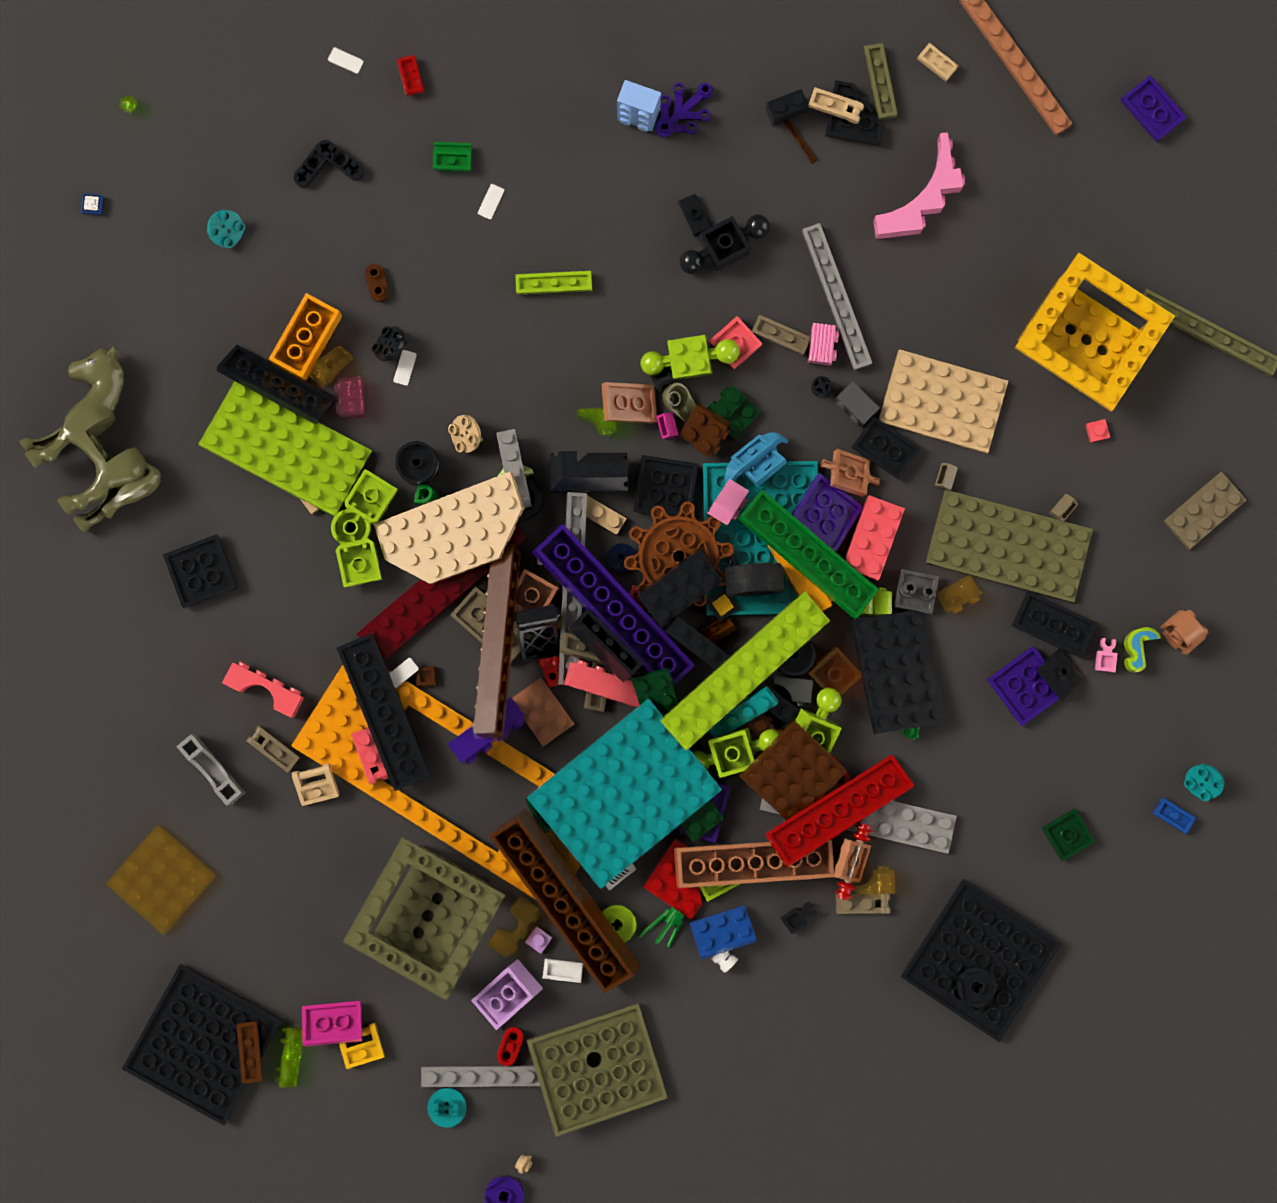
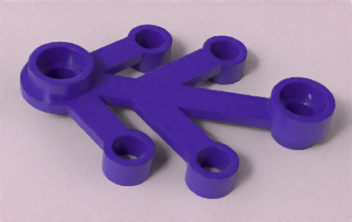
[655,82,713,137]

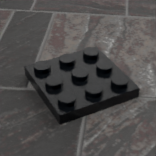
[633,455,698,516]
[163,534,238,608]

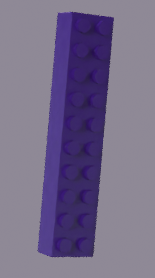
[532,524,695,685]

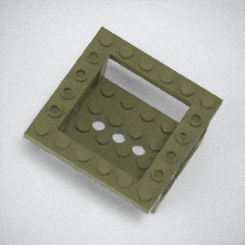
[343,837,505,1000]

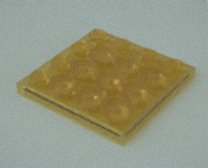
[106,825,217,935]

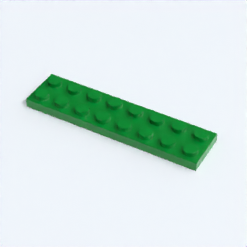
[738,489,879,619]

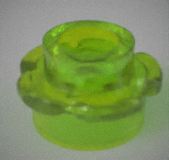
[119,96,138,112]

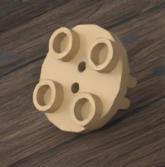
[448,415,483,453]

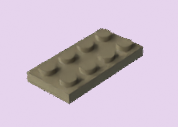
[1163,471,1246,550]
[451,587,532,663]

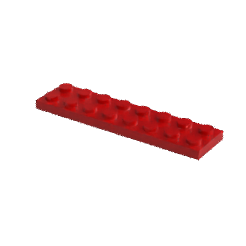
[765,755,915,868]

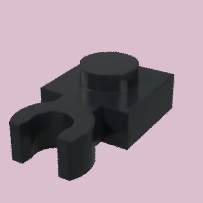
[780,902,817,934]

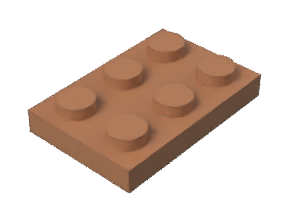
[602,382,657,424]
[512,678,574,747]

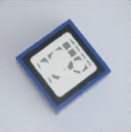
[81,193,103,215]

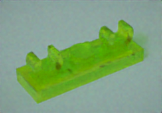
[274,1027,303,1088]

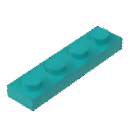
[709,686,778,737]

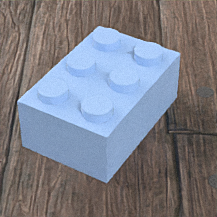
[617,80,661,132]

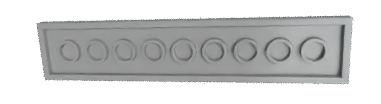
[759,787,957,854]

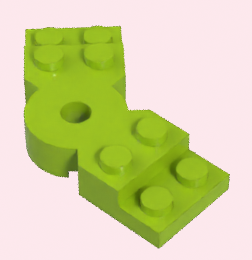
[331,469,398,588]

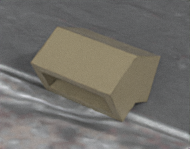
[935,463,958,491]
[1049,494,1078,522]

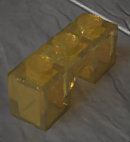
[487,895,540,958]

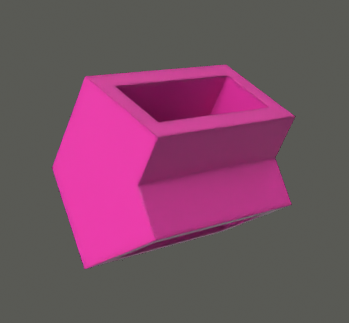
[656,412,678,440]

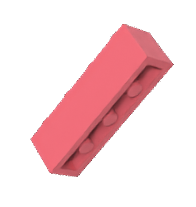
[564,660,640,707]

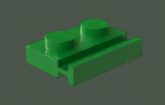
[433,142,472,172]

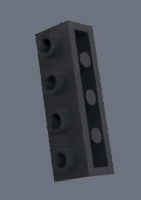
[568,609,643,683]

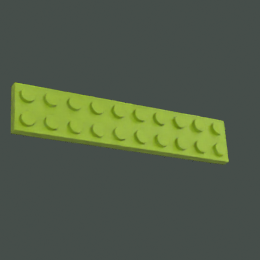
[660,591,830,750]

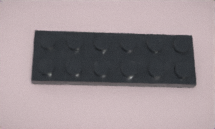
[216,345,336,425]

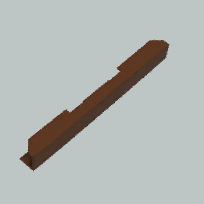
[784,120,817,164]

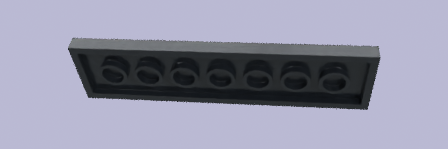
[337,633,431,791]

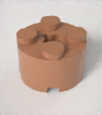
[1161,610,1208,654]

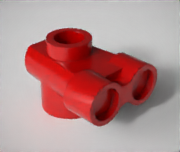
[538,656,559,688]

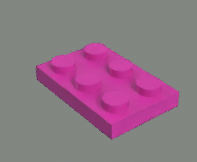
[302,1001,362,1047]

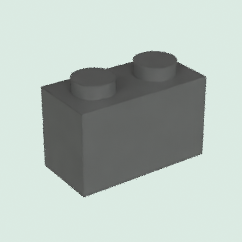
[835,381,880,427]

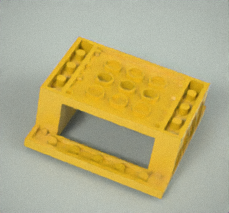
[1015,252,1175,412]

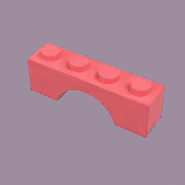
[222,661,304,718]

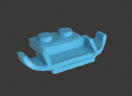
[725,432,789,487]

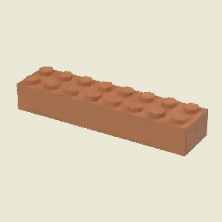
[674,840,834,888]

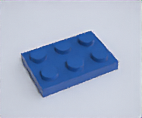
[690,905,757,960]

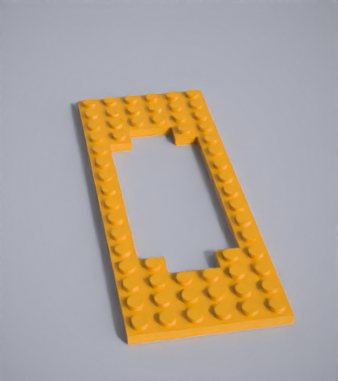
[291,665,581,899]

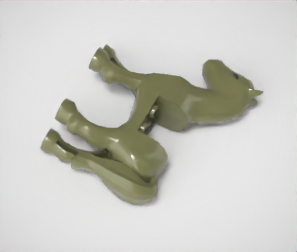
[19,346,161,533]

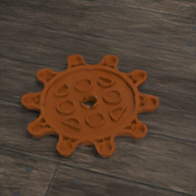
[624,502,734,607]

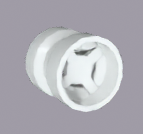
[711,951,738,973]

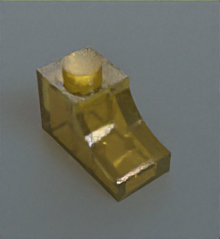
[309,345,353,388]
[854,866,895,894]

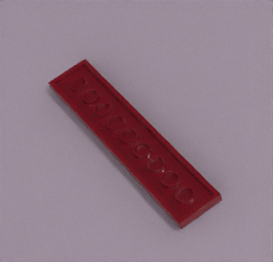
[356,525,527,661]

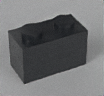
[765,89,809,126]

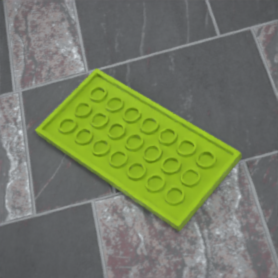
[198,381,372,516]

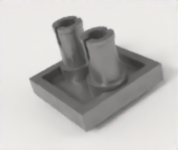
[894,569,939,614]

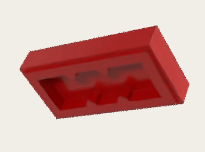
[397,54,425,97]

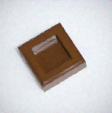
[416,666,437,686]

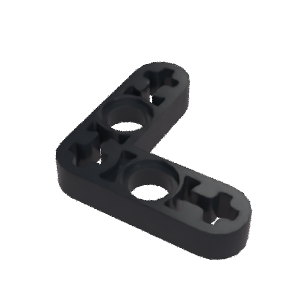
[293,140,364,188]

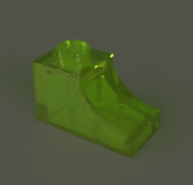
[577,407,617,436]

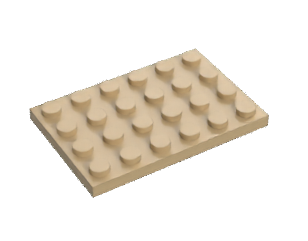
[879,349,1008,454]

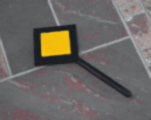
[706,554,740,622]

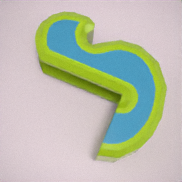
[1124,627,1161,673]

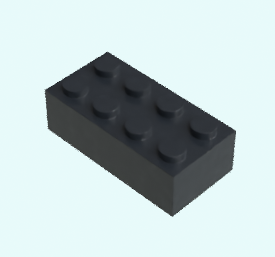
[637,548,723,627]

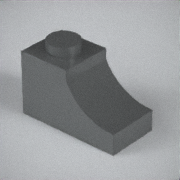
[773,676,813,707]

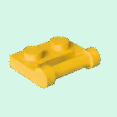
[339,1023,385,1069]

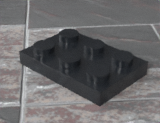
[851,416,920,480]

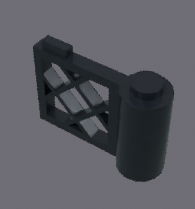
[515,604,560,661]

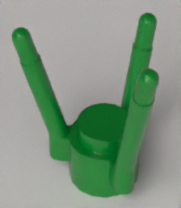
[638,907,684,948]

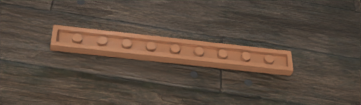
[959,0,1073,136]

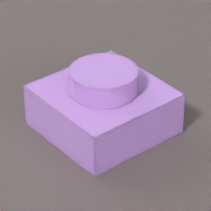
[525,926,552,954]

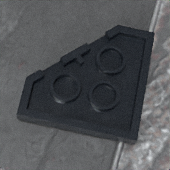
[825,80,884,146]

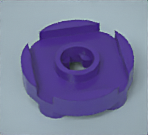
[485,1175,524,1203]

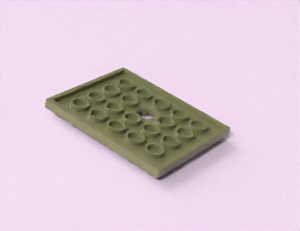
[526,1003,667,1136]

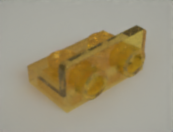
[936,575,983,614]

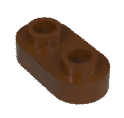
[365,264,389,302]

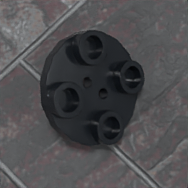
[371,326,408,362]

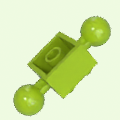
[640,335,740,380]
[795,688,842,754]
[692,727,781,778]

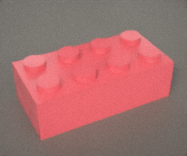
[844,495,905,582]

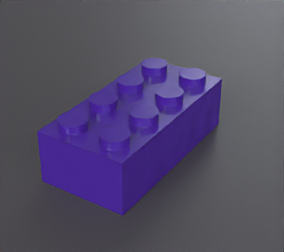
[448,697,525,766]

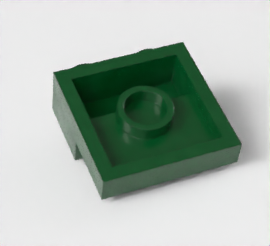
[708,386,760,441]

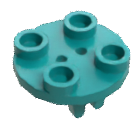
[207,209,245,248]
[1184,764,1225,801]
[427,1087,467,1128]

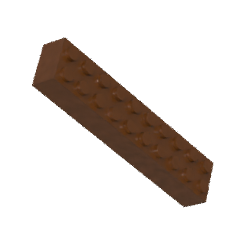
[489,809,641,993]

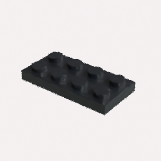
[1011,591,1098,658]

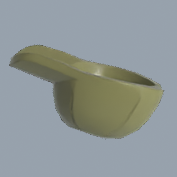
[662,382,696,421]

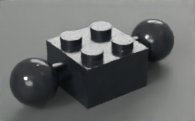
[679,214,770,274]

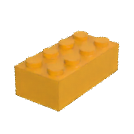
[269,293,342,381]

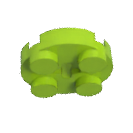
[602,905,636,943]

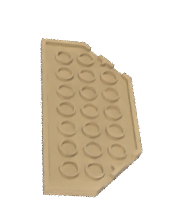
[374,472,524,584]

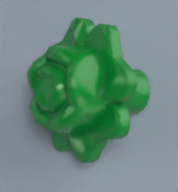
[901,727,920,740]

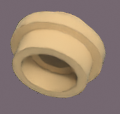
[515,1154,532,1174]

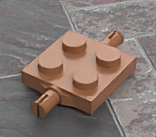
[821,449,880,497]

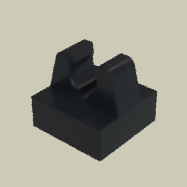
[651,369,674,394]

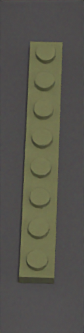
[1143,288,1277,377]

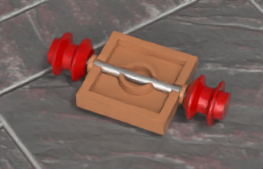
[834,822,874,901]

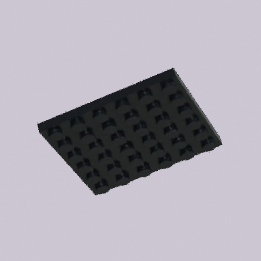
[900,879,1062,1042]
[122,964,283,1126]

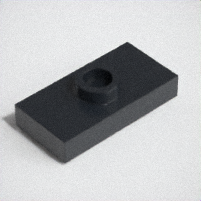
[678,194,710,236]

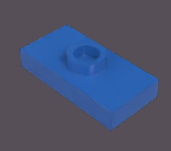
[1152,797,1196,834]

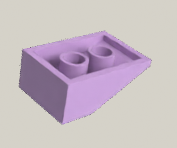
[471,959,543,1030]

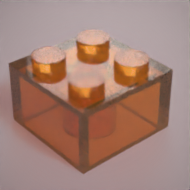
[807,646,861,695]

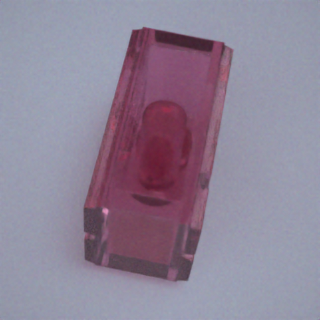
[334,376,365,419]

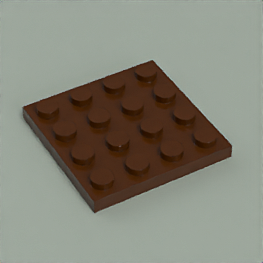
[740,720,847,820]

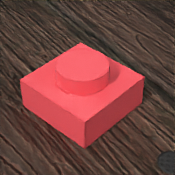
[1085,419,1110,443]

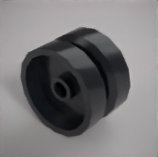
[395,441,440,486]
[777,640,816,677]

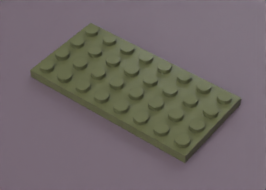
[925,489,1093,603]

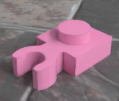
[1095,638,1118,673]

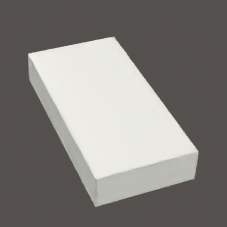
[543,958,583,983]

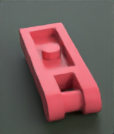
[351,728,388,785]

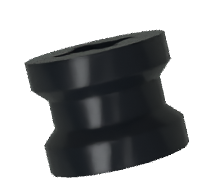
[811,376,831,397]

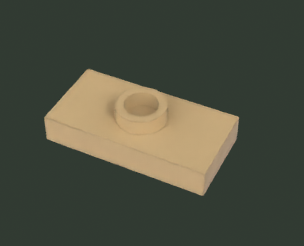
[917,43,959,82]

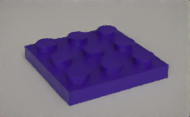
[792,473,863,552]
[986,646,1059,726]

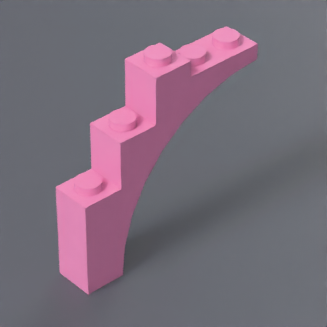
[873,132,965,239]

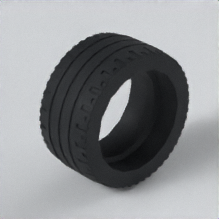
[725,563,784,597]

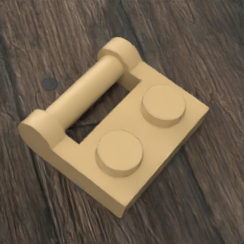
[292,763,340,806]

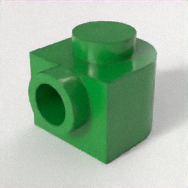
[414,485,440,506]

